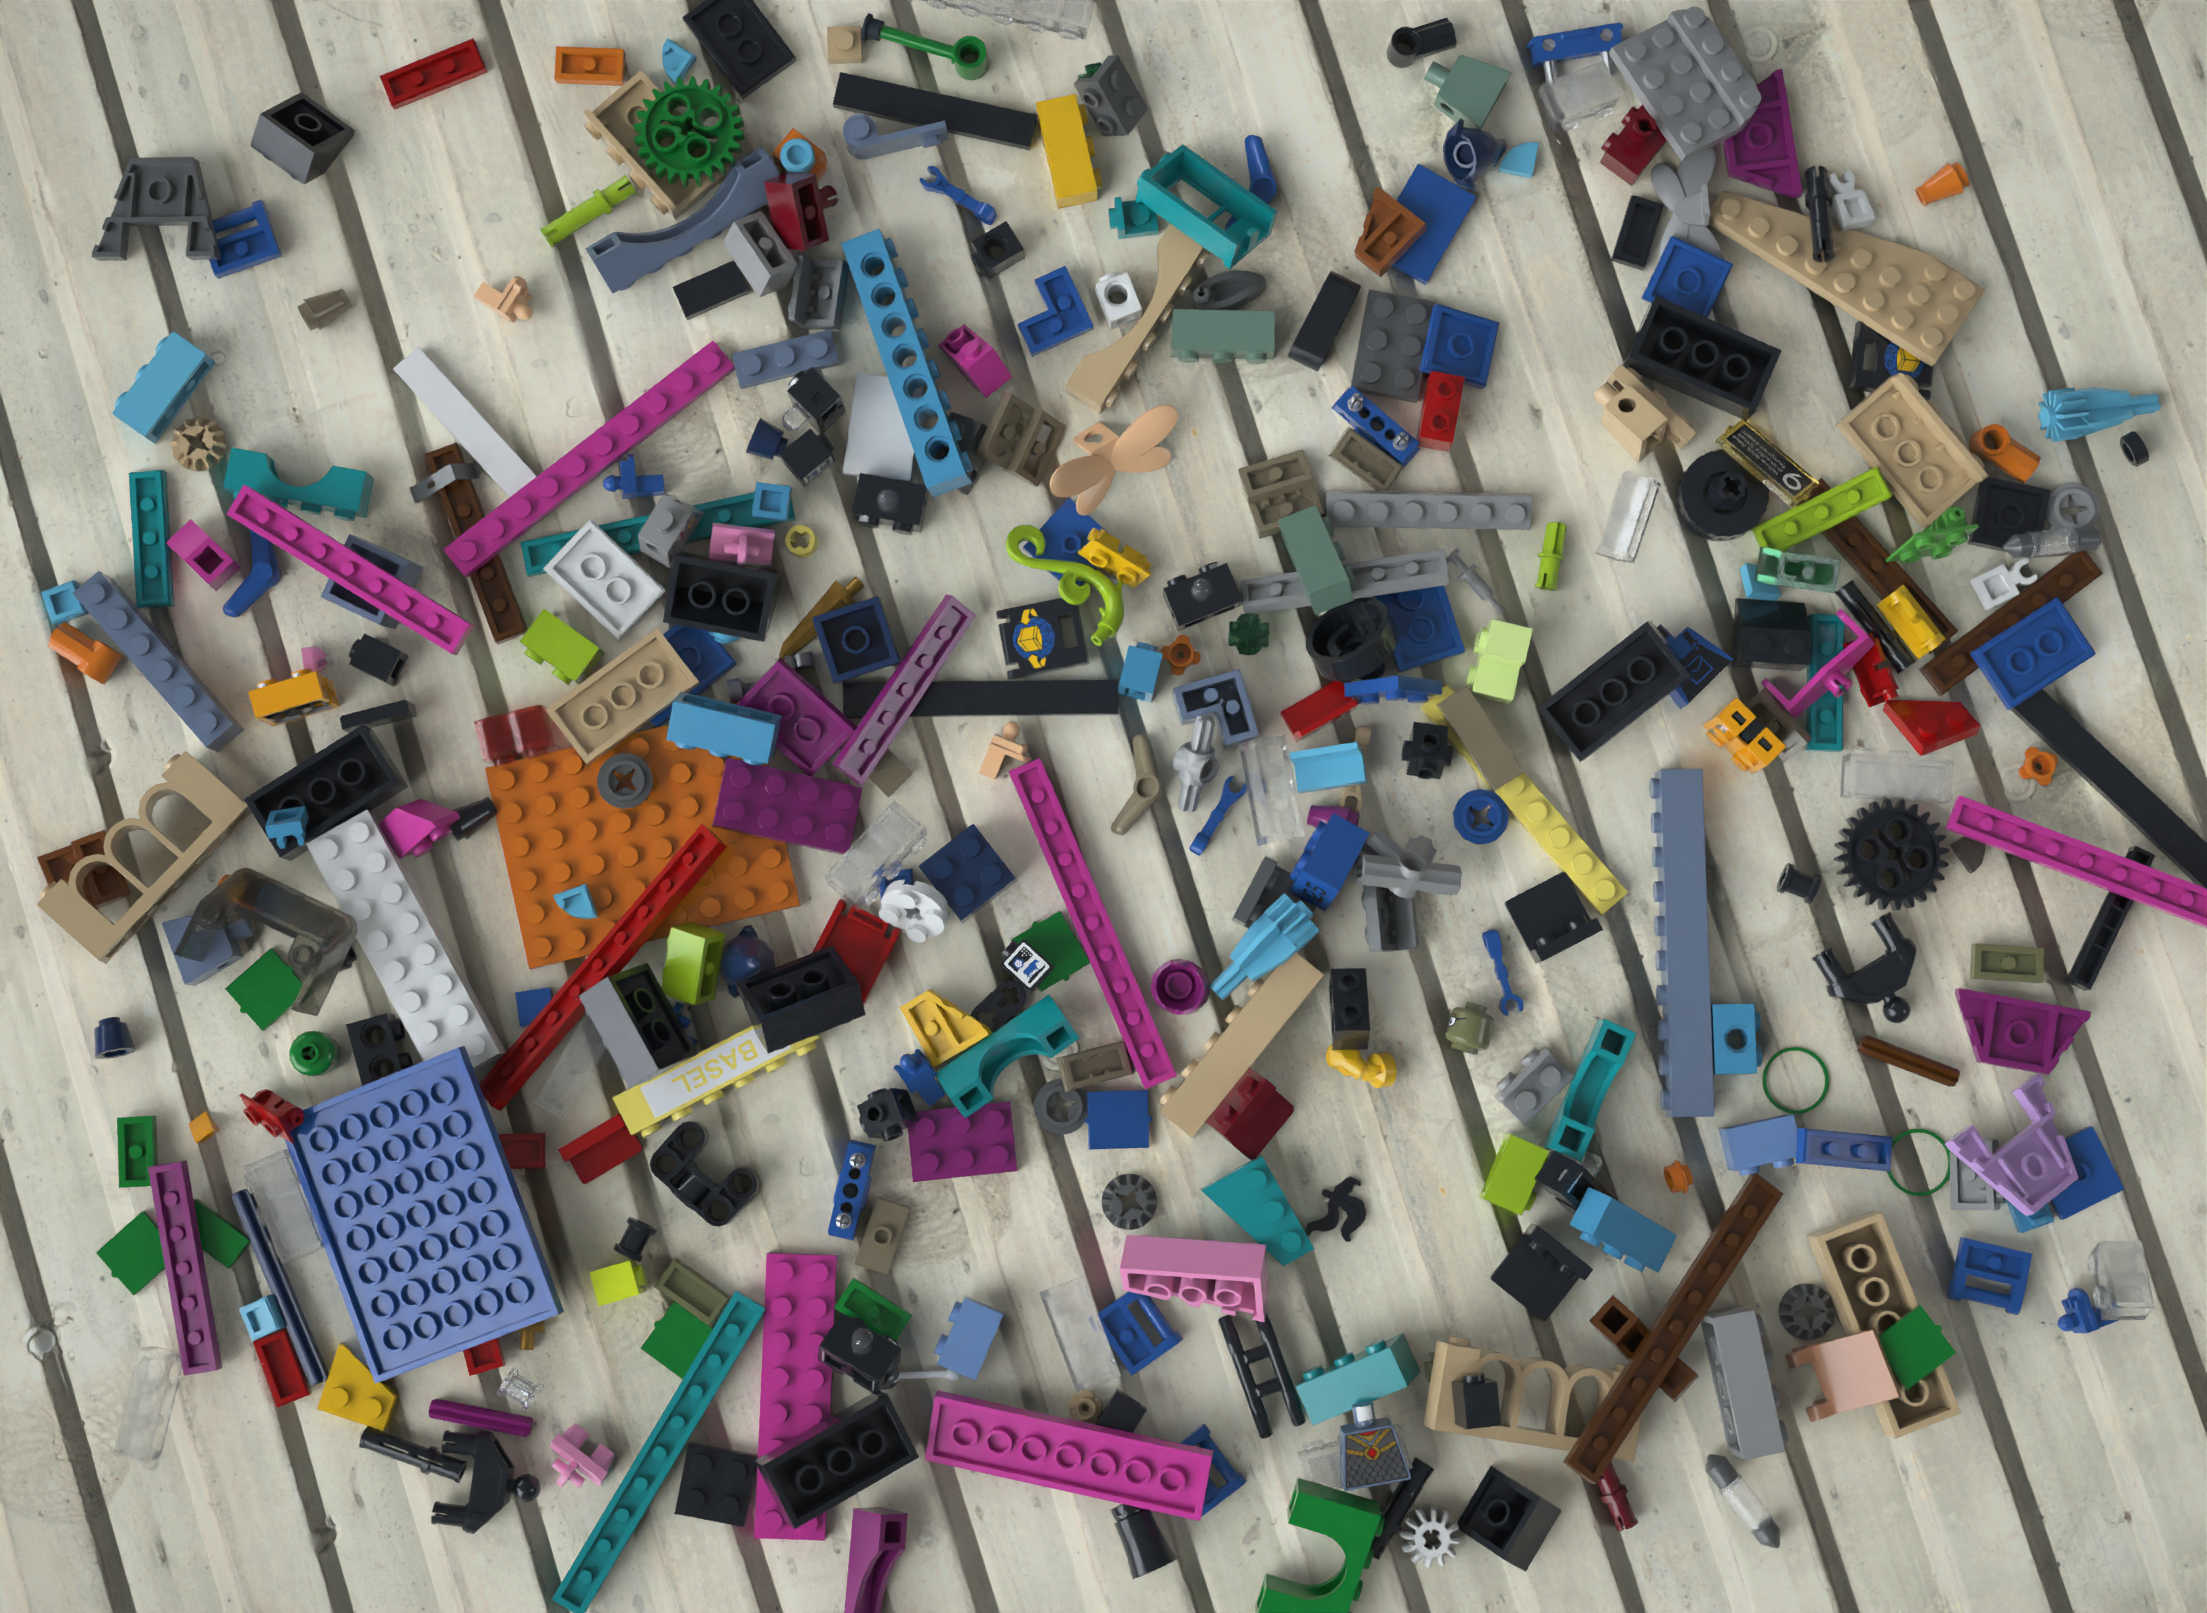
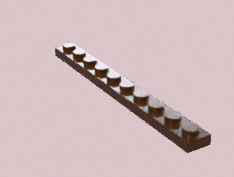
[1563,1173,1783,1484]

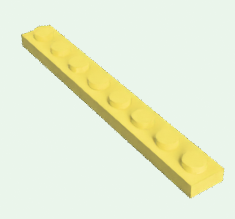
[1420,685,1628,916]

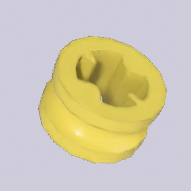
[785,525,818,558]

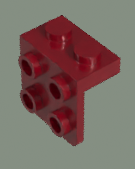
[1205,1068,1294,1160]

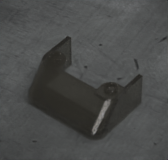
[174,868,357,1016]

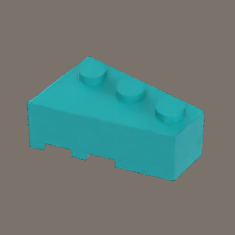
[1200,1155,1314,1266]
[1295,1333,1421,1425]

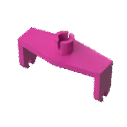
[1761,609,1875,718]

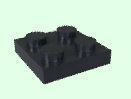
[1968,477,2051,558]
[674,1442,758,1527]

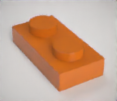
[554,46,626,86]

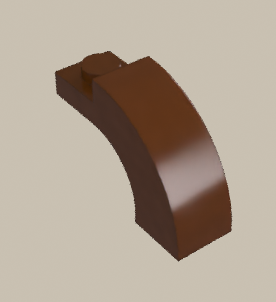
[1589,1295,1699,1402]

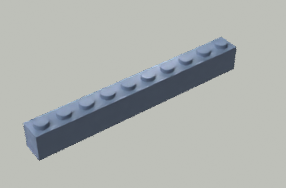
[1649,769,1714,1117]

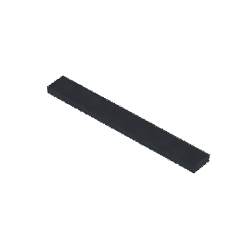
[843,680,1118,718]
[2010,689,2207,889]

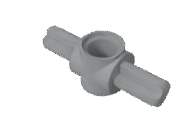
[1173,715,1220,812]

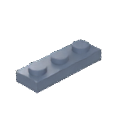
[732,329,840,389]

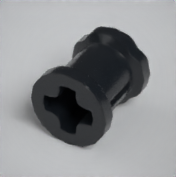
[1777,863,1821,904]
[614,1217,657,1262]

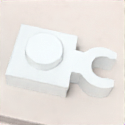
[1827,170,1876,231]
[1970,558,2038,611]

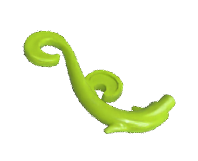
[1005,525,1125,646]

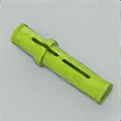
[540,175,637,247]

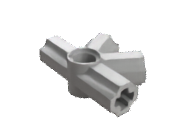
[1353,830,1462,898]

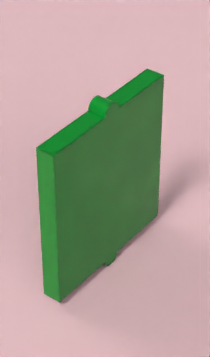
[1011,911,1090,992]
[225,948,310,1031]
[96,1211,165,1296]
[640,1301,713,1379]
[1878,1305,1956,1390]

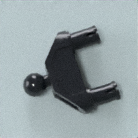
[1812,912,1916,1023]
[431,1430,541,1534]

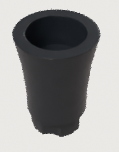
[1111,1504,1178,1579]

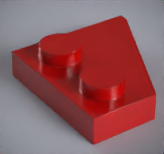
[1883,700,1981,756]

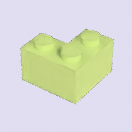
[1465,619,1533,705]

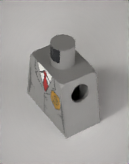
[638,494,704,569]

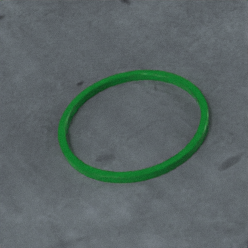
[1762,1047,1829,1114]
[1887,1129,1950,1196]

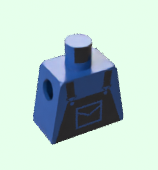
[1657,624,1733,709]

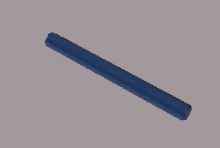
[232,1188,329,1386]

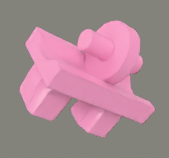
[709,523,775,566]
[550,1424,615,1488]

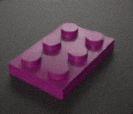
[736,657,857,776]
[908,1102,1017,1182]

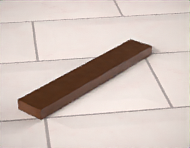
[424,442,528,645]
[1794,478,1958,654]
[1919,551,2103,696]

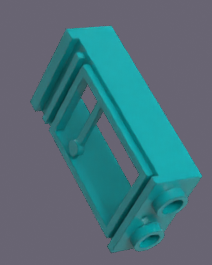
[1135,144,1278,269]

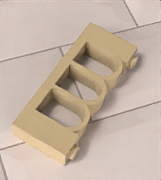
[36,751,252,964]
[1423,1336,1642,1461]

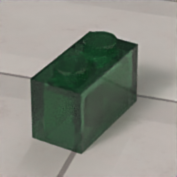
[1755,547,1841,593]

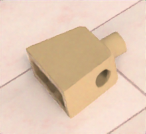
[1593,382,1668,463]

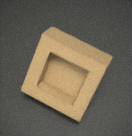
[827,26,862,64]

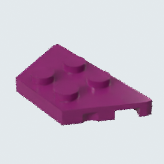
[1723,69,1803,199]
[1955,988,2091,1075]

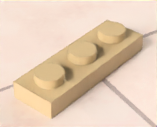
[1606,364,1696,450]

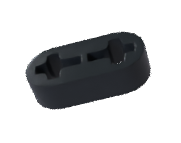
[971,980,1026,1033]

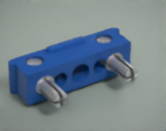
[1526,22,1623,86]
[1332,386,1420,468]
[828,1140,876,1241]

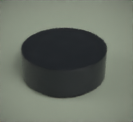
[2120,431,2149,467]

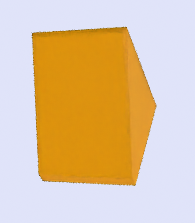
[188,1111,220,1143]

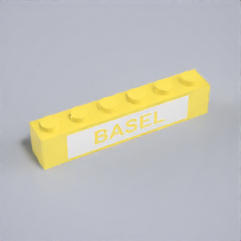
[613,1026,822,1138]

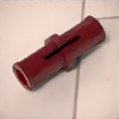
[1597,1460,1638,1531]

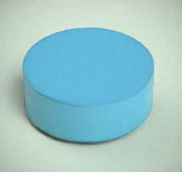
[780,139,815,173]

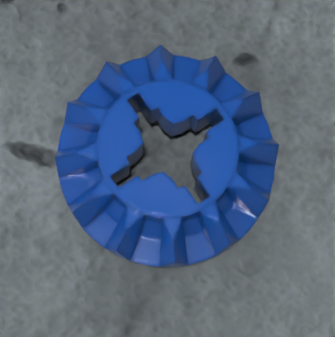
[1453,789,1509,845]

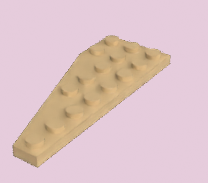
[1709,191,1986,367]

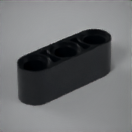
[1287,270,1361,372]

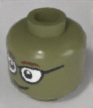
[1445,1002,1495,1055]

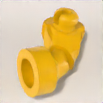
[1326,1044,1397,1088]

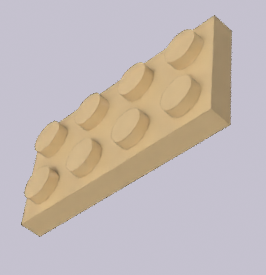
[545,628,700,766]

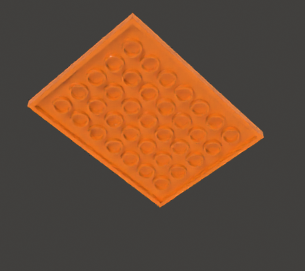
[485,725,801,970]

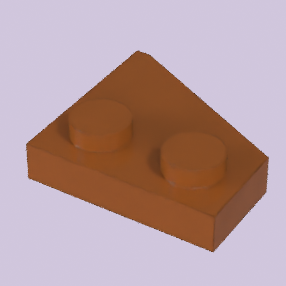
[1355,187,1427,277]

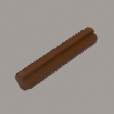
[1858,1035,1960,1087]

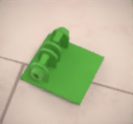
[1886,507,1979,564]

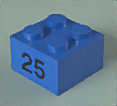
[1289,813,1370,911]

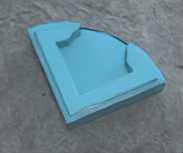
[662,38,697,85]
[1498,142,1539,178]
[1740,563,1782,601]
[553,884,599,919]

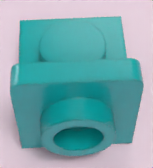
[1108,197,1158,239]

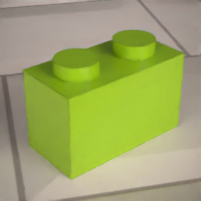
[519,609,605,685]
[662,922,725,1005]
[1479,1134,1549,1216]

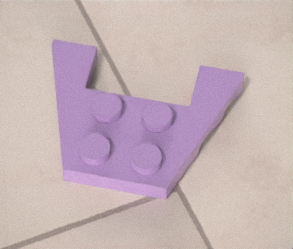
[1944,1073,2079,1216]

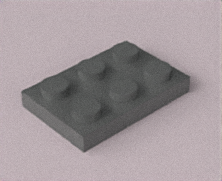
[1350,290,1436,403]

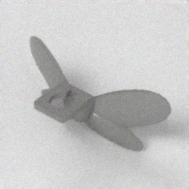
[1651,147,1725,260]

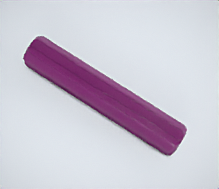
[429,1399,533,1437]

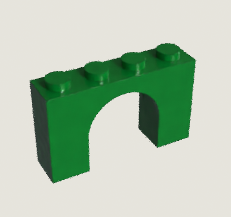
[1255,1478,1385,1613]

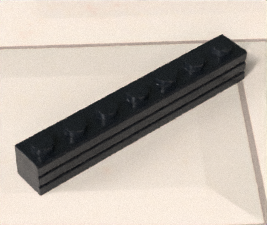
[2065,845,2155,991]

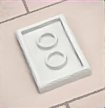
[843,373,924,483]
[543,519,667,640]

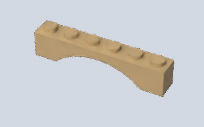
[1066,224,1211,414]

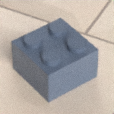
[321,534,424,629]

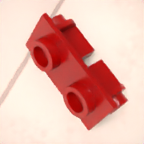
[1843,633,1899,708]
[239,1089,304,1143]

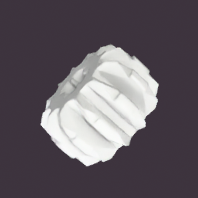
[1400,1506,1461,1568]

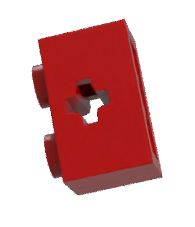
[1416,371,1465,452]

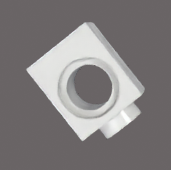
[1095,272,1142,330]

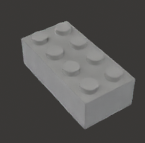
[1701,1305,1788,1460]

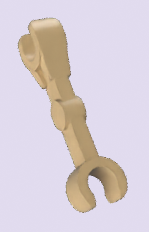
[1339,726,1371,812]

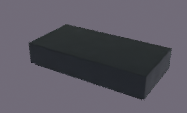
[1610,195,1664,271]
[672,260,749,320]
[339,700,417,733]

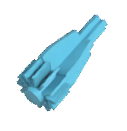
[2038,387,2161,442]
[1209,893,1320,1000]

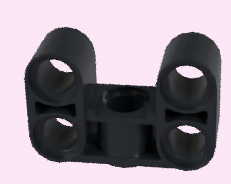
[650,1121,761,1227]

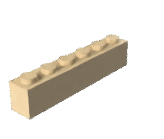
[1158,953,1324,1138]

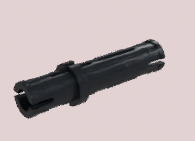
[1805,166,1835,262]
[1835,580,1916,674]
[359,1426,467,1483]
[1370,1457,1434,1560]

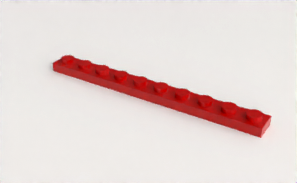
[479,824,727,1111]

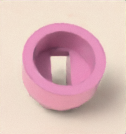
[301,647,328,673]

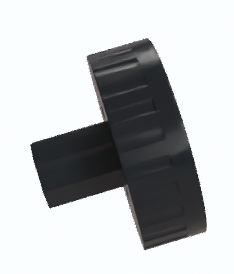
[1676,449,1769,542]
[1306,598,1399,681]

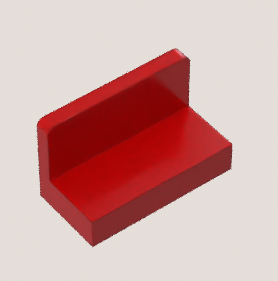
[1280,681,1359,743]
[558,1114,643,1184]

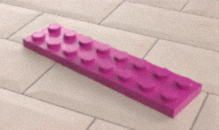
[754,1253,838,1541]
[925,1390,1214,1521]

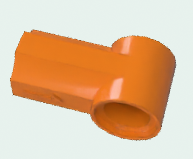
[1969,424,2041,483]
[48,622,124,685]

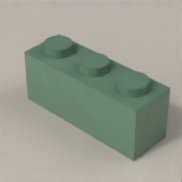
[1171,309,1275,364]
[1277,505,1356,615]

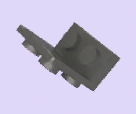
[1232,856,1316,929]

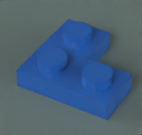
[1018,266,1094,357]
[1344,675,1442,705]

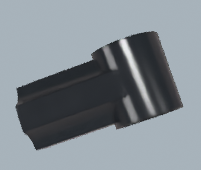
[1386,18,1457,68]

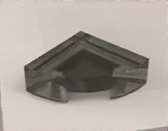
[1950,836,1986,873]

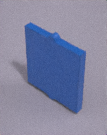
[1084,1090,1152,1150]

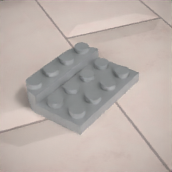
[1608,7,1761,162]

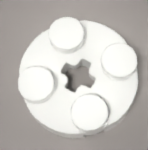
[879,880,950,943]

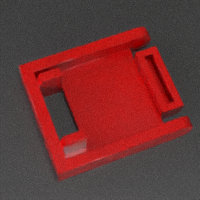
[812,898,902,1004]

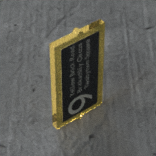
[1715,419,1820,508]

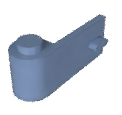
[843,114,948,159]

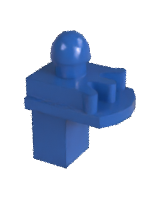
[603,454,665,499]
[894,1049,946,1107]
[2058,1287,2121,1333]

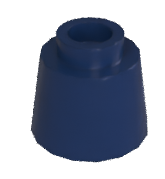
[746,418,789,460]
[94,1017,135,1059]

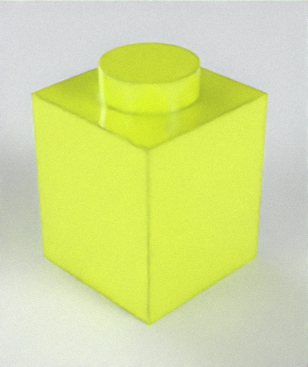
[589,1260,647,1306]

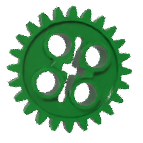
[633,76,745,188]

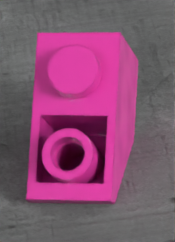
[938,324,1012,398]
[166,519,241,592]
[379,799,460,859]

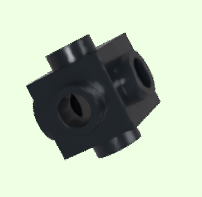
[1401,722,1453,779]
[857,1088,919,1142]

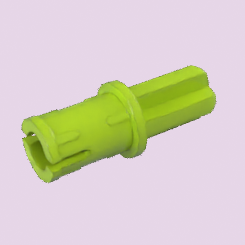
[1535,522,1567,591]

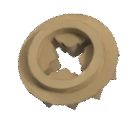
[170,416,227,472]

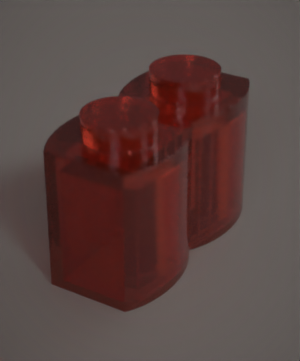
[474,705,555,768]

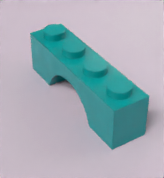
[223,447,374,521]
[936,994,1080,1118]
[1543,1019,1637,1162]

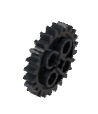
[1834,799,1949,911]

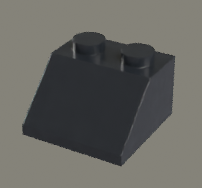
[250,92,355,184]
[1732,598,1811,671]
[1457,1466,1562,1572]

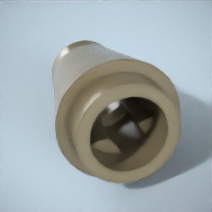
[297,288,352,331]

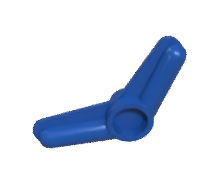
[1225,135,1277,230]
[223,529,281,618]

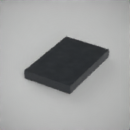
[682,0,797,100]

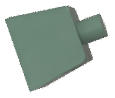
[1424,55,1511,130]

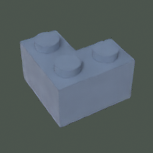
[1172,669,1259,749]

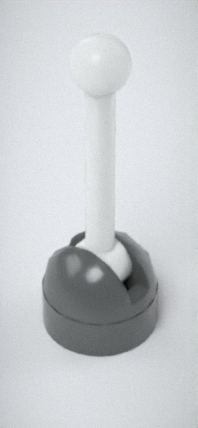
[882,1367,960,1390]

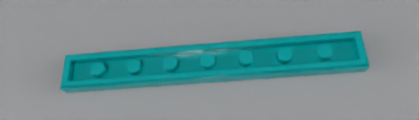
[520,485,796,577]

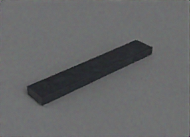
[833,72,1037,150]

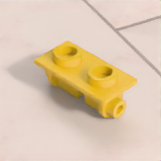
[1078,528,1152,588]
[1876,584,1946,659]

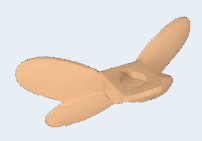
[1050,405,1178,516]

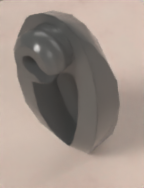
[1192,270,1266,310]

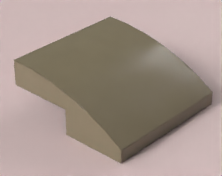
[976,392,1066,487]
[1238,449,1324,539]

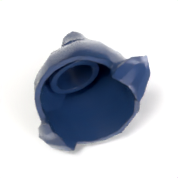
[1443,118,1507,191]
[719,925,775,998]

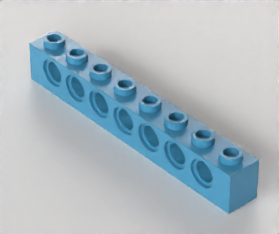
[841,229,974,498]

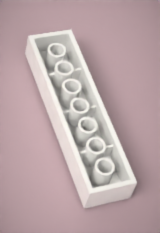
[306,810,507,1072]

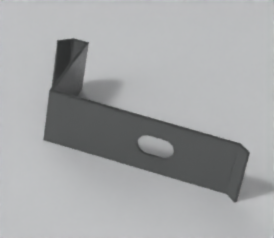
[410,460,481,503]

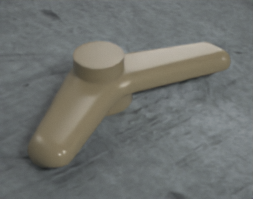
[1111,735,1163,835]

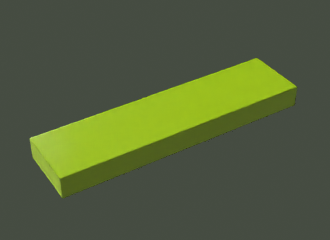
[1751,466,1893,560]

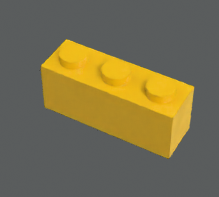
[1036,94,1103,209]

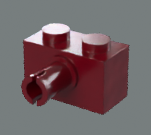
[1600,104,1667,186]
[764,172,838,251]

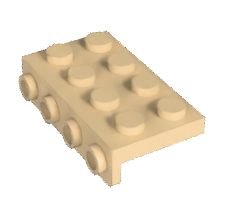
[583,70,730,220]
[1835,373,1988,528]

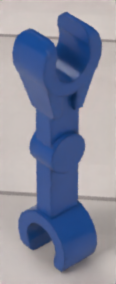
[920,166,997,225]
[1189,776,1247,856]
[1482,930,1523,1016]

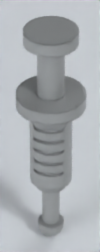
[1447,548,1505,615]

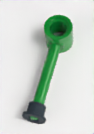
[861,13,988,80]

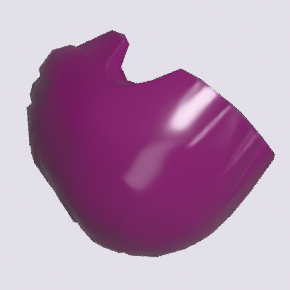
[1151,959,1210,1015]

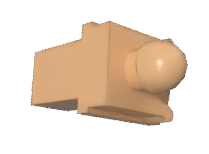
[474,276,533,323]
[979,721,1031,779]

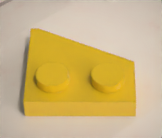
[899,989,992,1067]
[317,1343,398,1431]

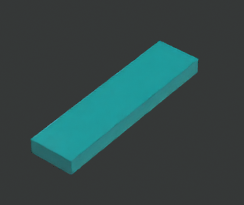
[129,470,174,609]
[1806,614,1845,752]

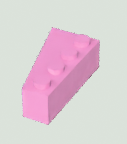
[1120,1235,1270,1322]

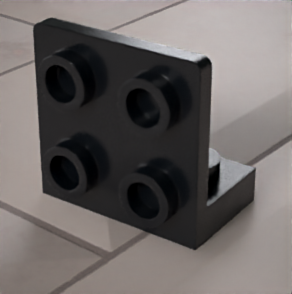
[1504,872,1603,964]
[1490,1223,1593,1321]

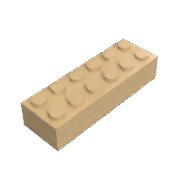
[1807,1211,1961,1438]

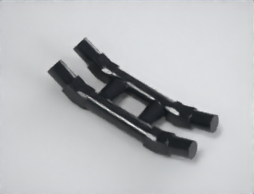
[1218,1311,1306,1438]

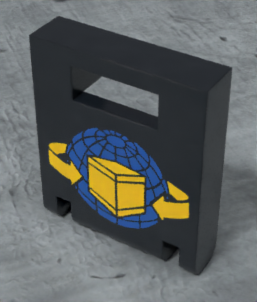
[1848,321,1934,401]
[996,598,1090,679]

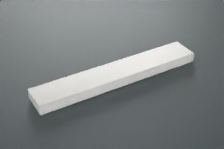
[393,347,537,497]

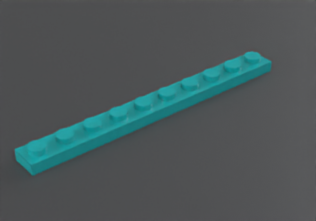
[552,1290,766,1613]

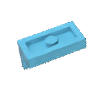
[1288,742,1368,794]

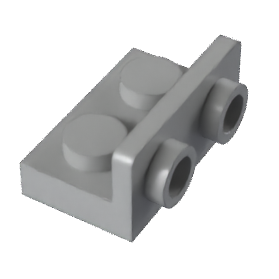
[1494,1047,1574,1126]
[1950,1140,2005,1210]

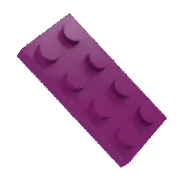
[712,758,862,856]

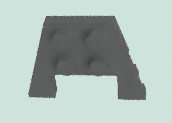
[92,157,221,261]

